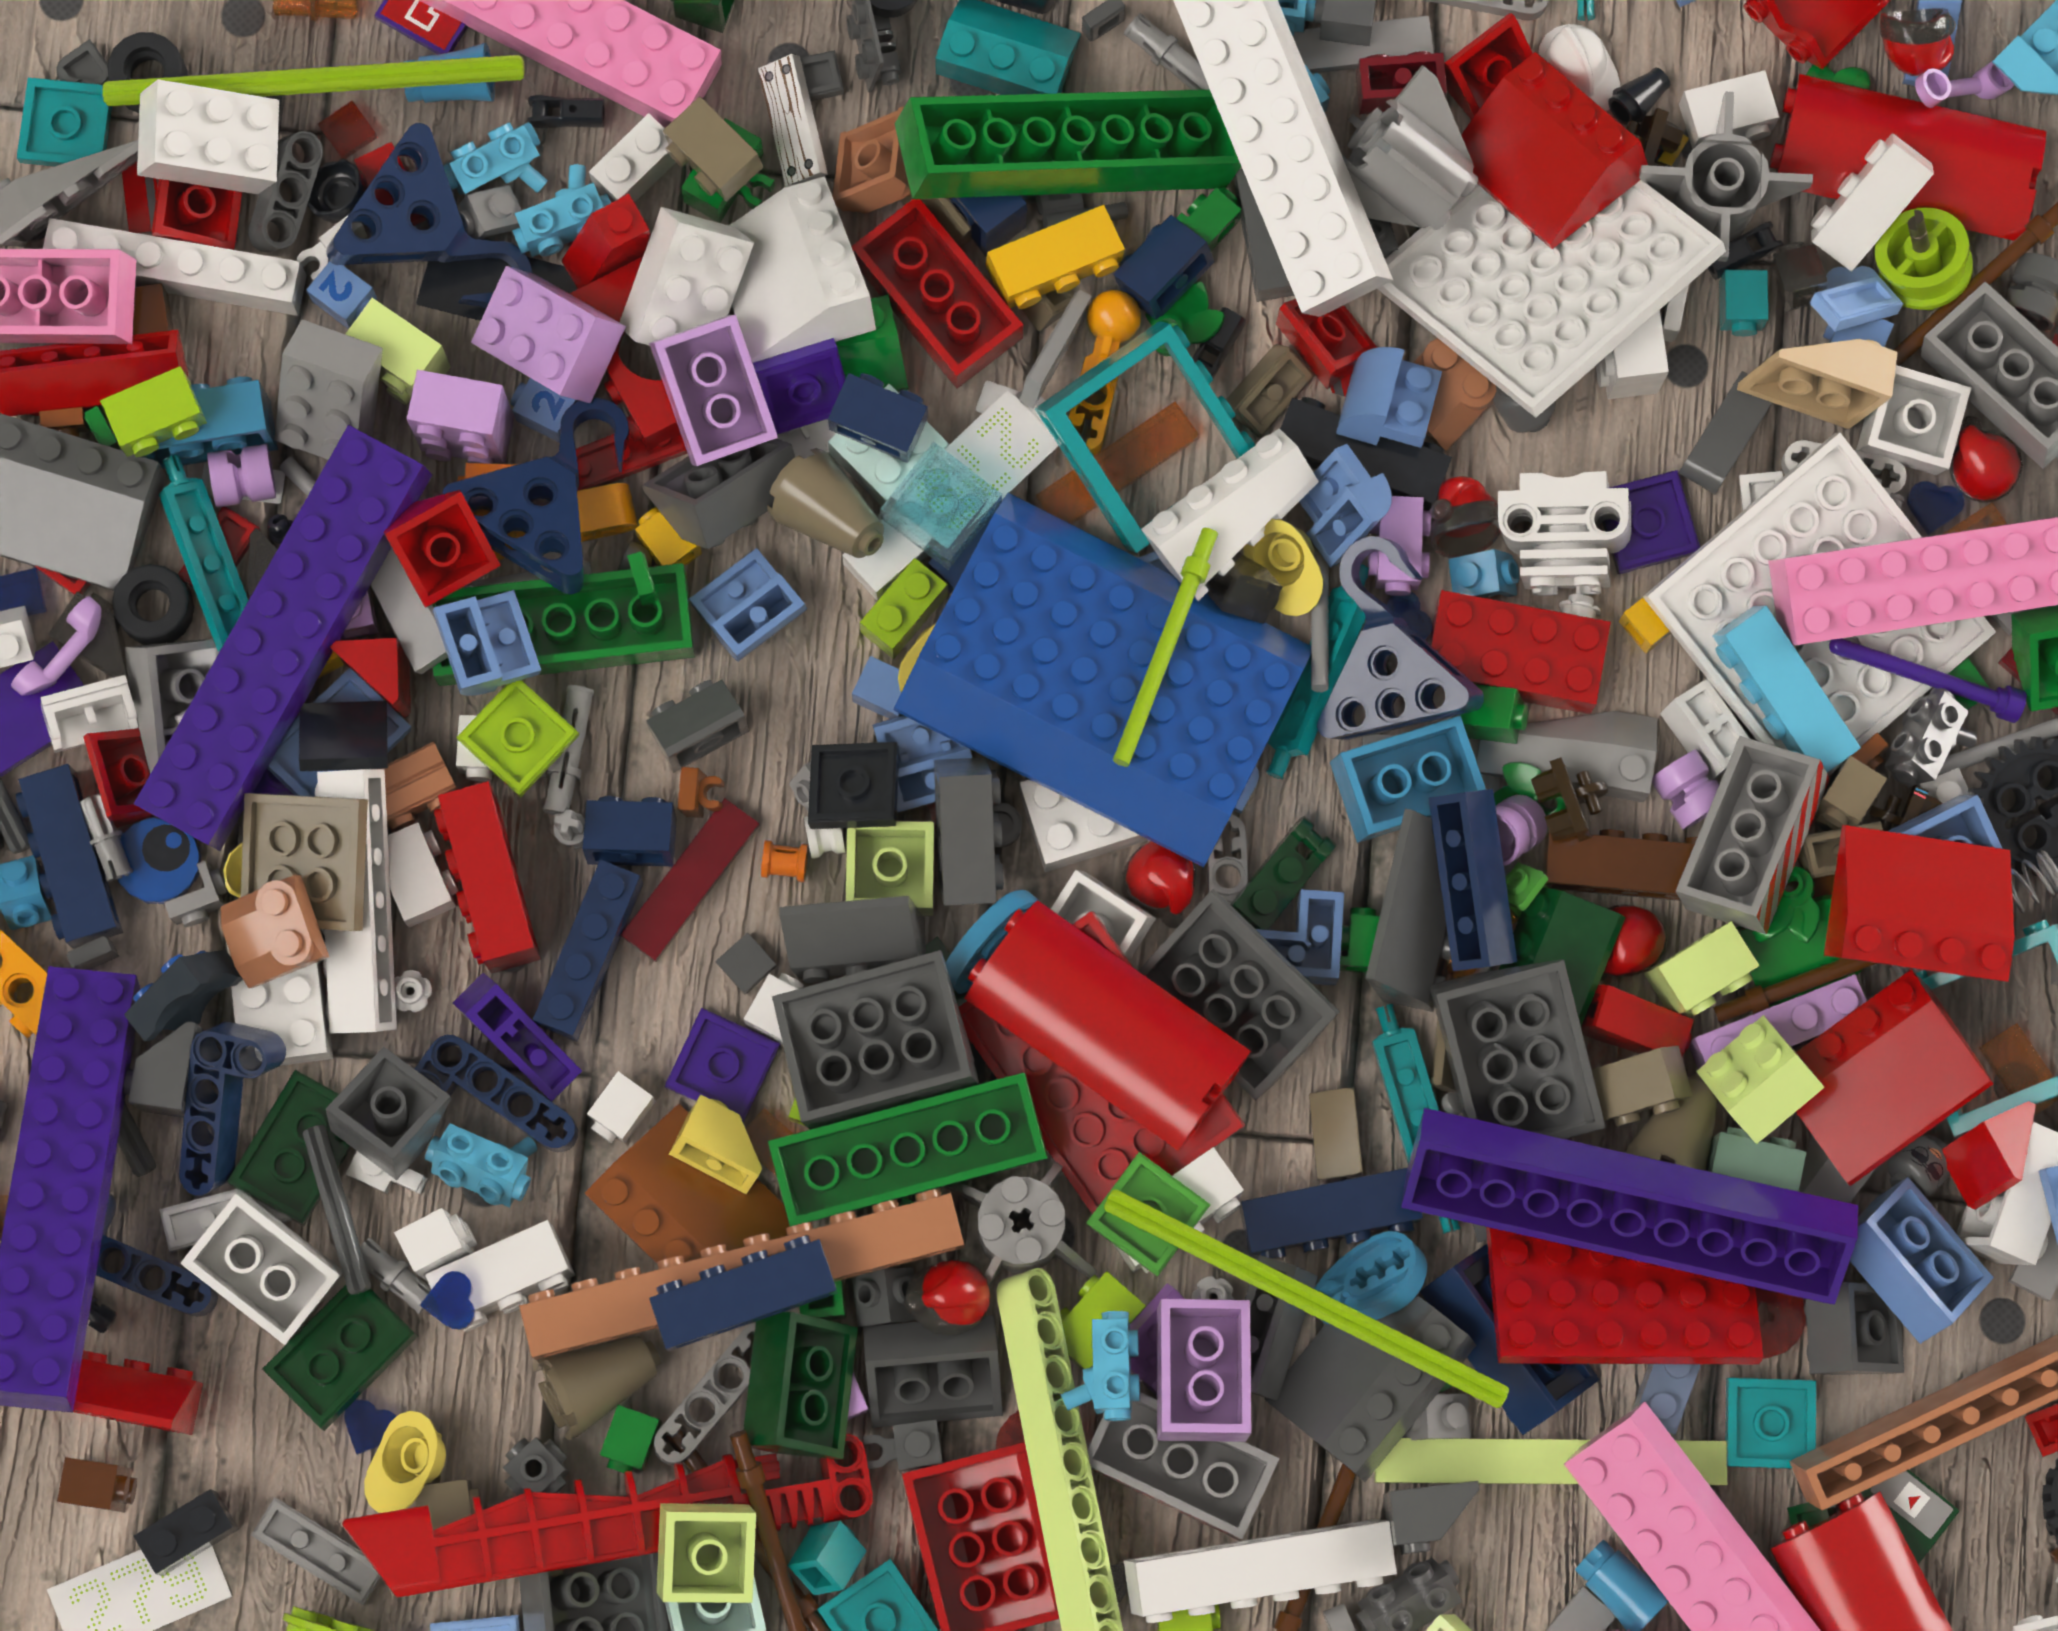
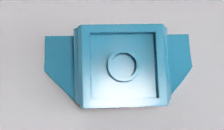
[1992,0,2058,95]

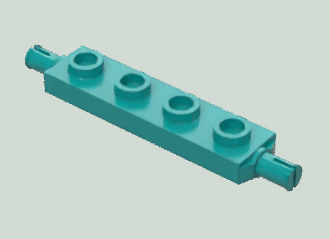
[159,455,249,652]
[1266,564,1369,780]
[1372,1004,1461,1234]

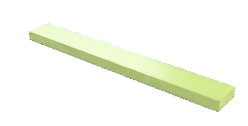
[1374,1438,1728,1486]

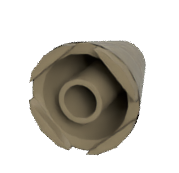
[767,448,884,558]
[1624,1075,1718,1171]
[533,1336,661,1440]

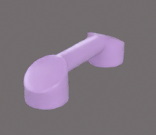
[1915,61,2014,108]
[11,596,101,696]

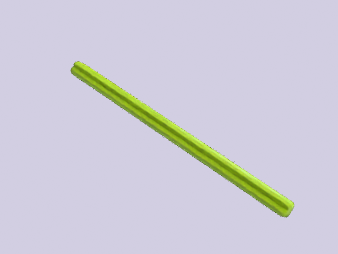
[102,55,525,106]
[1104,1190,1509,1408]

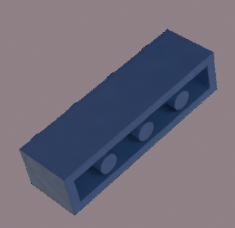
[15,764,123,949]
[1429,789,1517,971]
[533,859,644,1042]
[1239,1168,1423,1260]
[649,1235,838,1352]

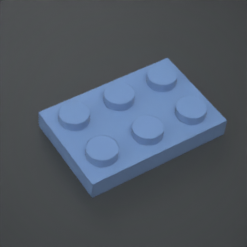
[267,668,411,796]

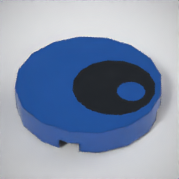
[118,818,201,904]

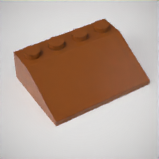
[585,1103,790,1264]

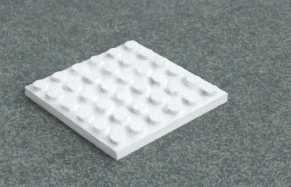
[1377,180,1726,418]
[1643,432,1996,776]

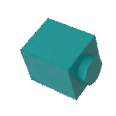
[1719,270,1769,337]
[787,1520,867,1595]

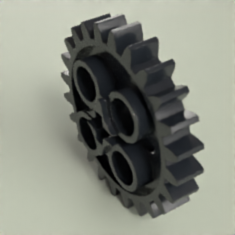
[1968,736,2058,876]

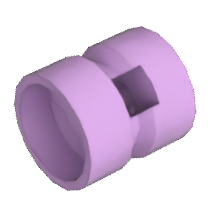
[207,444,276,508]
[1652,749,1720,830]
[1496,795,1548,866]

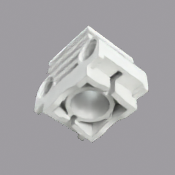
[1498,471,1631,596]

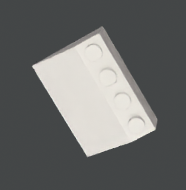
[729,176,876,363]

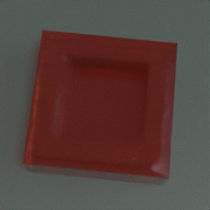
[318,101,378,159]

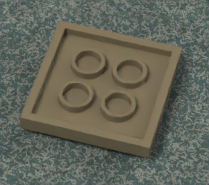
[240,793,368,931]

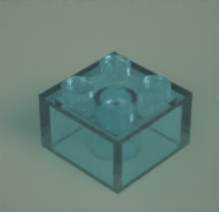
[880,442,1002,571]

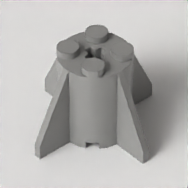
[1342,65,1478,230]
[1639,91,1813,262]
[945,1162,1097,1288]

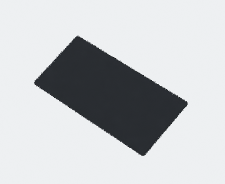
[416,257,577,321]

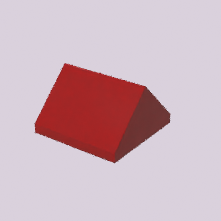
[1444,13,1533,120]
[151,179,242,250]
[1276,298,1378,389]
[384,490,501,608]
[330,638,411,718]
[83,728,154,828]
[1942,1101,2036,1210]

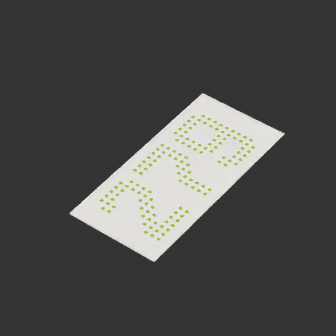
[892,389,1058,553]
[47,1546,232,1631]

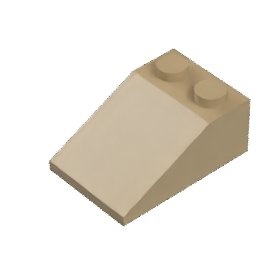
[1737,339,1897,429]

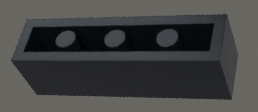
[1280,397,1452,512]

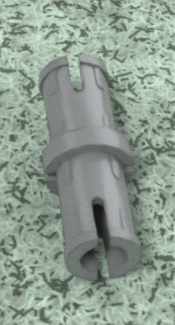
[360,1238,435,1314]

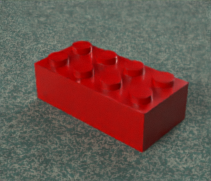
[851,199,1024,389]
[1429,590,1611,714]
[434,781,541,974]

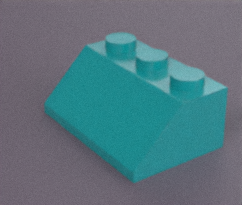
[935,0,1081,95]

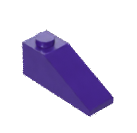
[453,973,582,1102]

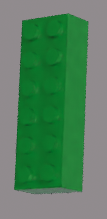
[432,563,695,686]
[768,1073,1048,1227]

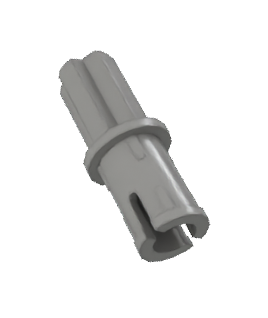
[80,794,133,882]
[554,809,585,849]

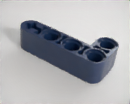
[179,1022,286,1196]
[414,1035,578,1153]
[96,1191,218,1317]

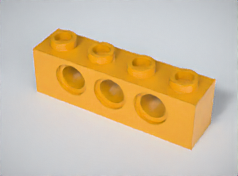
[0,929,47,1039]

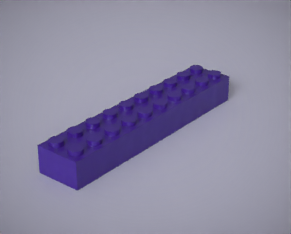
[134,425,433,851]
[0,966,141,1413]
[1401,1108,1858,1305]

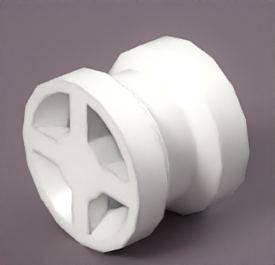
[804,816,846,859]

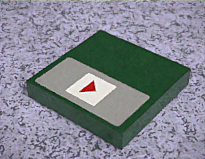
[1861,1470,1960,1565]

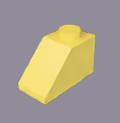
[669,1095,762,1194]

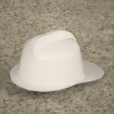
[1539,24,1620,112]

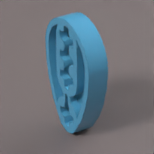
[946,890,1042,994]
[1314,1231,1427,1325]

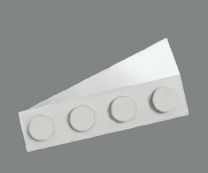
[1141,429,1319,601]

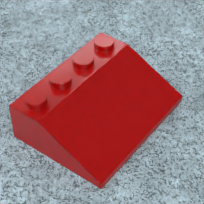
[1461,52,1648,249]
[1824,825,2015,982]
[1796,969,1994,1186]
[73,1350,204,1435]
[901,1442,1059,1631]

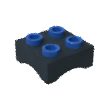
[124,949,242,1041]

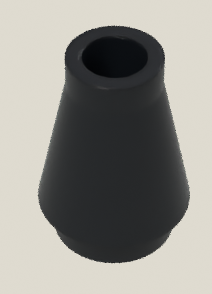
[1608,67,1671,125]

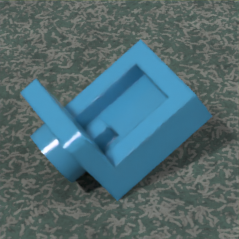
[1448,549,1520,598]
[0,855,51,930]

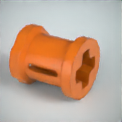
[761,840,809,883]

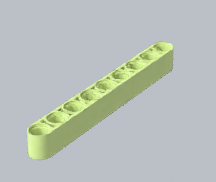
[996,1268,1123,1631]

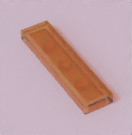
[1036,401,1199,524]

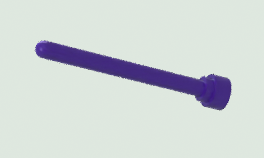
[1829,638,2027,723]

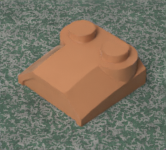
[832,106,911,214]
[1413,338,1496,453]
[221,875,329,988]

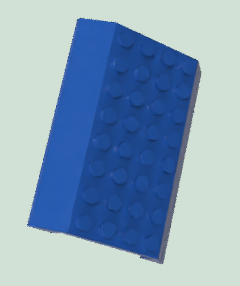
[893,492,1311,867]

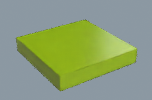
[456,680,580,798]

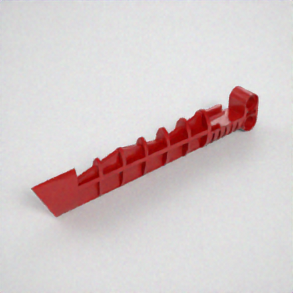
[342,1434,873,1598]

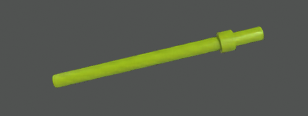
[1113,528,1218,767]

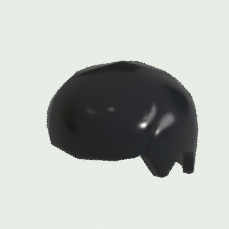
[307,159,368,223]

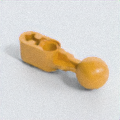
[1069,290,1141,458]
[473,483,638,561]

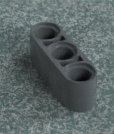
[248,131,323,253]
[1679,371,1772,495]

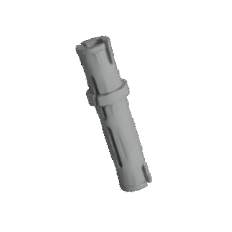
[1124,13,1210,90]
[543,685,594,816]

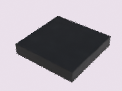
[299,701,388,771]
[808,742,899,829]

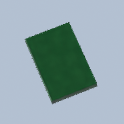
[227,1070,351,1226]
[262,1285,418,1431]

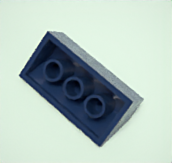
[1420,1244,1600,1435]

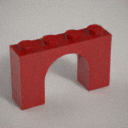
[569,256,681,451]

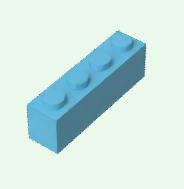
[1712,605,1861,773]

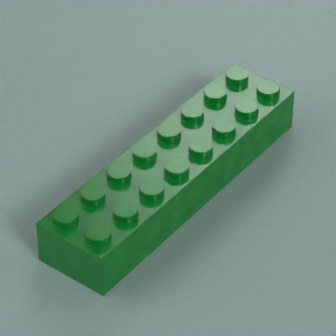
[895,89,1241,199]

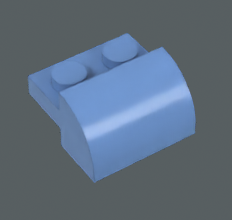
[1336,347,1442,448]
[1299,444,1392,567]
[689,548,807,662]
[433,590,541,696]
[872,716,972,812]

